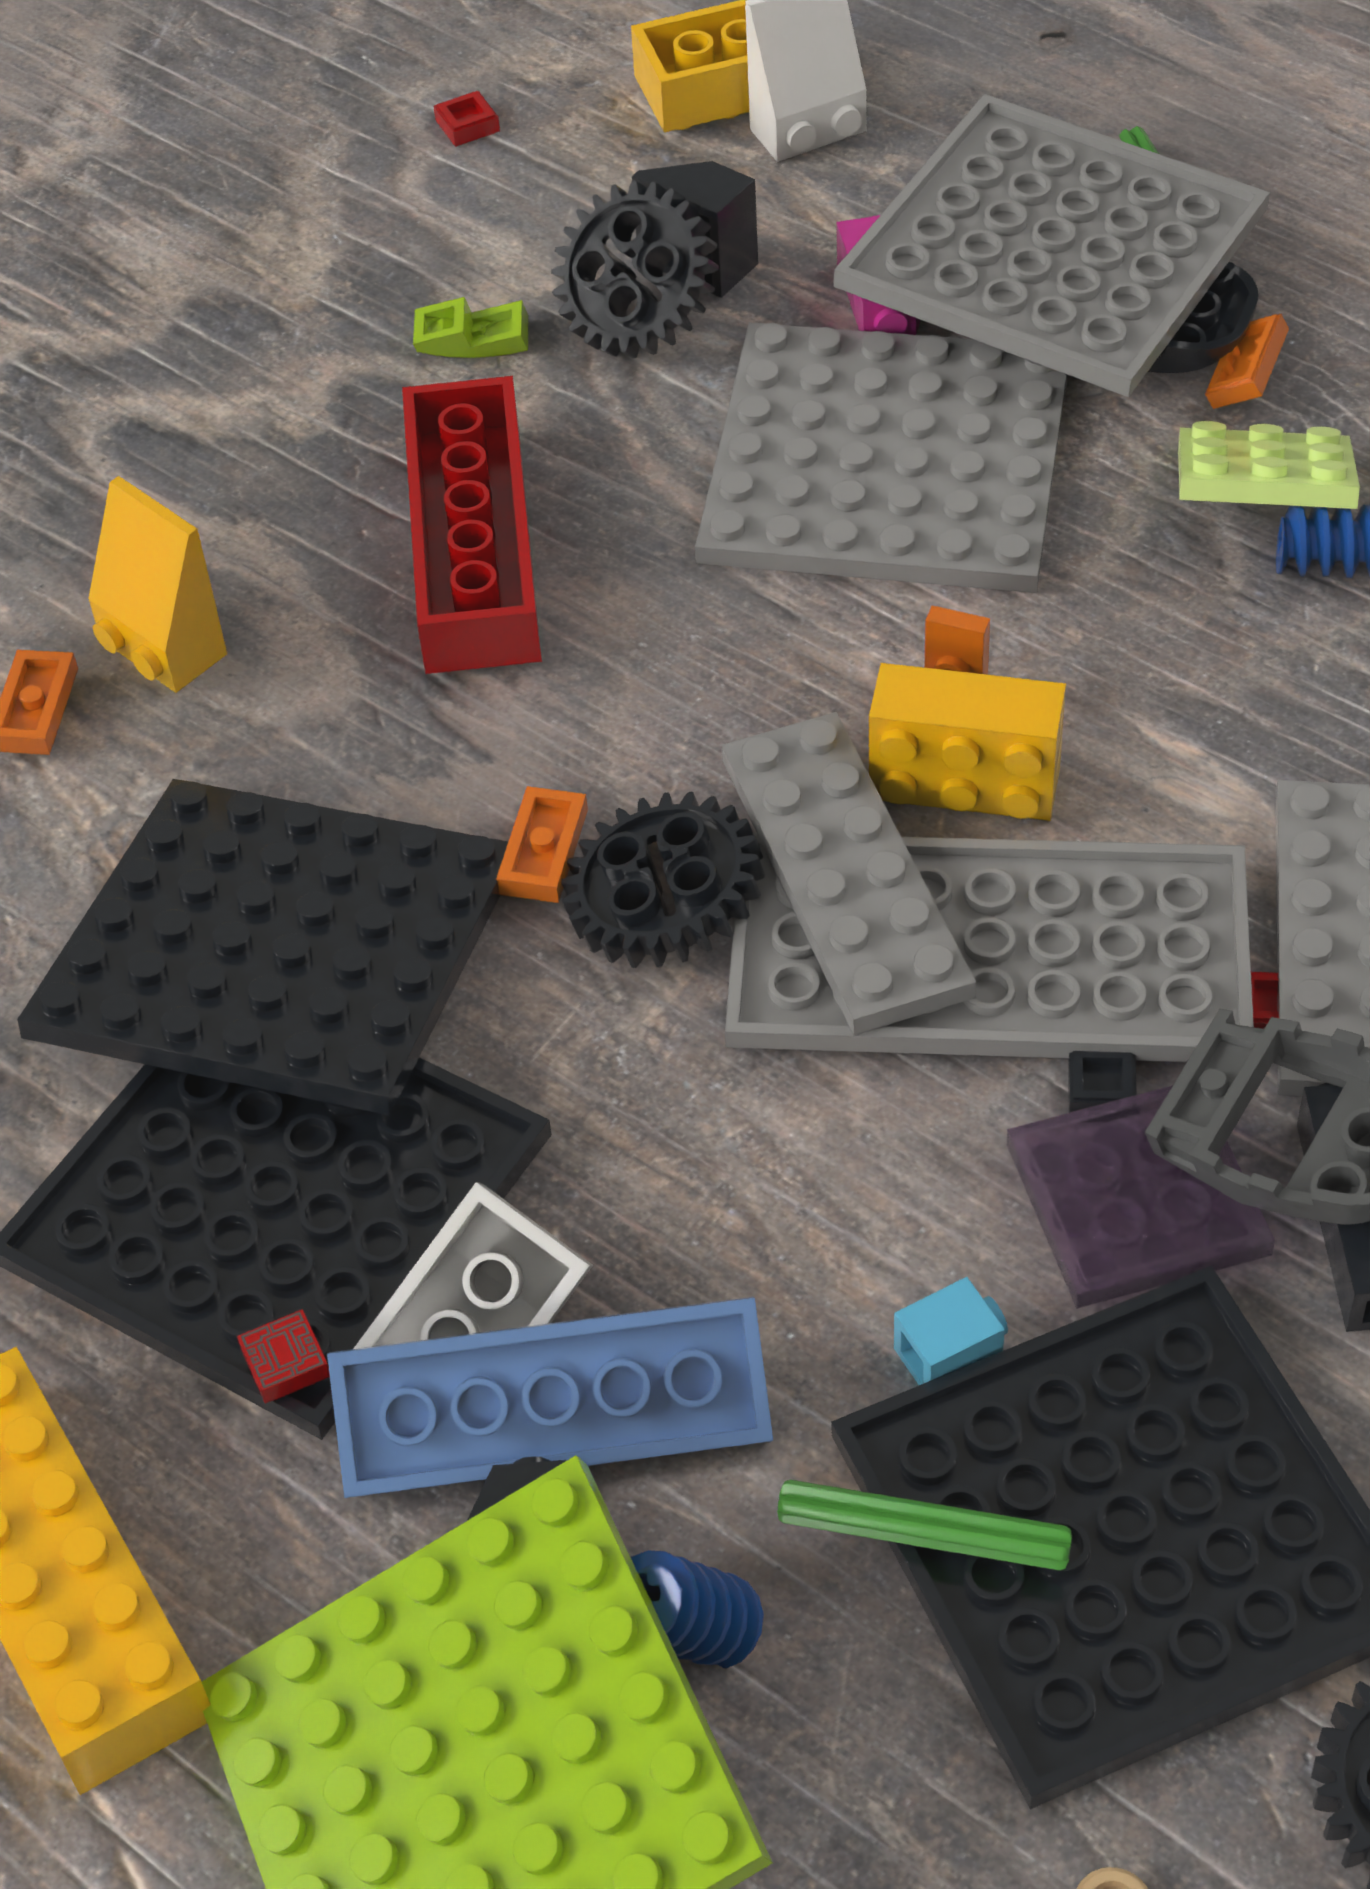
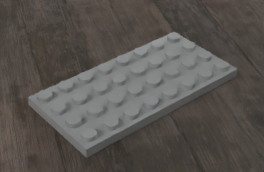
[725,833,1254,1062]

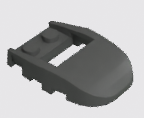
[1145,1009,1370,1225]

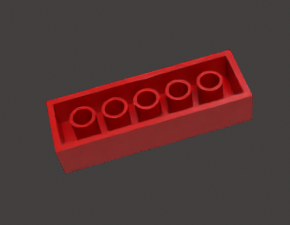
[402,376,542,674]

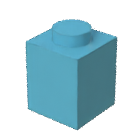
[894,1277,1008,1385]

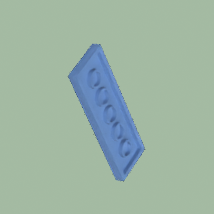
[327,1297,773,1498]

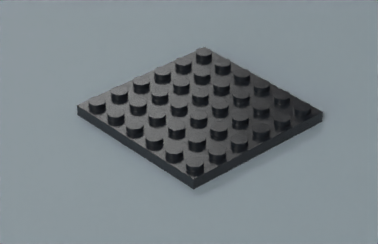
[17,779,508,1116]
[0,1057,552,1440]
[831,1265,1370,1809]

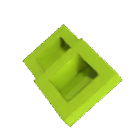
[413,297,529,358]

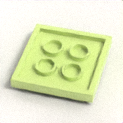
[1178,421,1360,509]

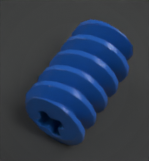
[1276,504,1370,578]
[631,1550,764,1669]

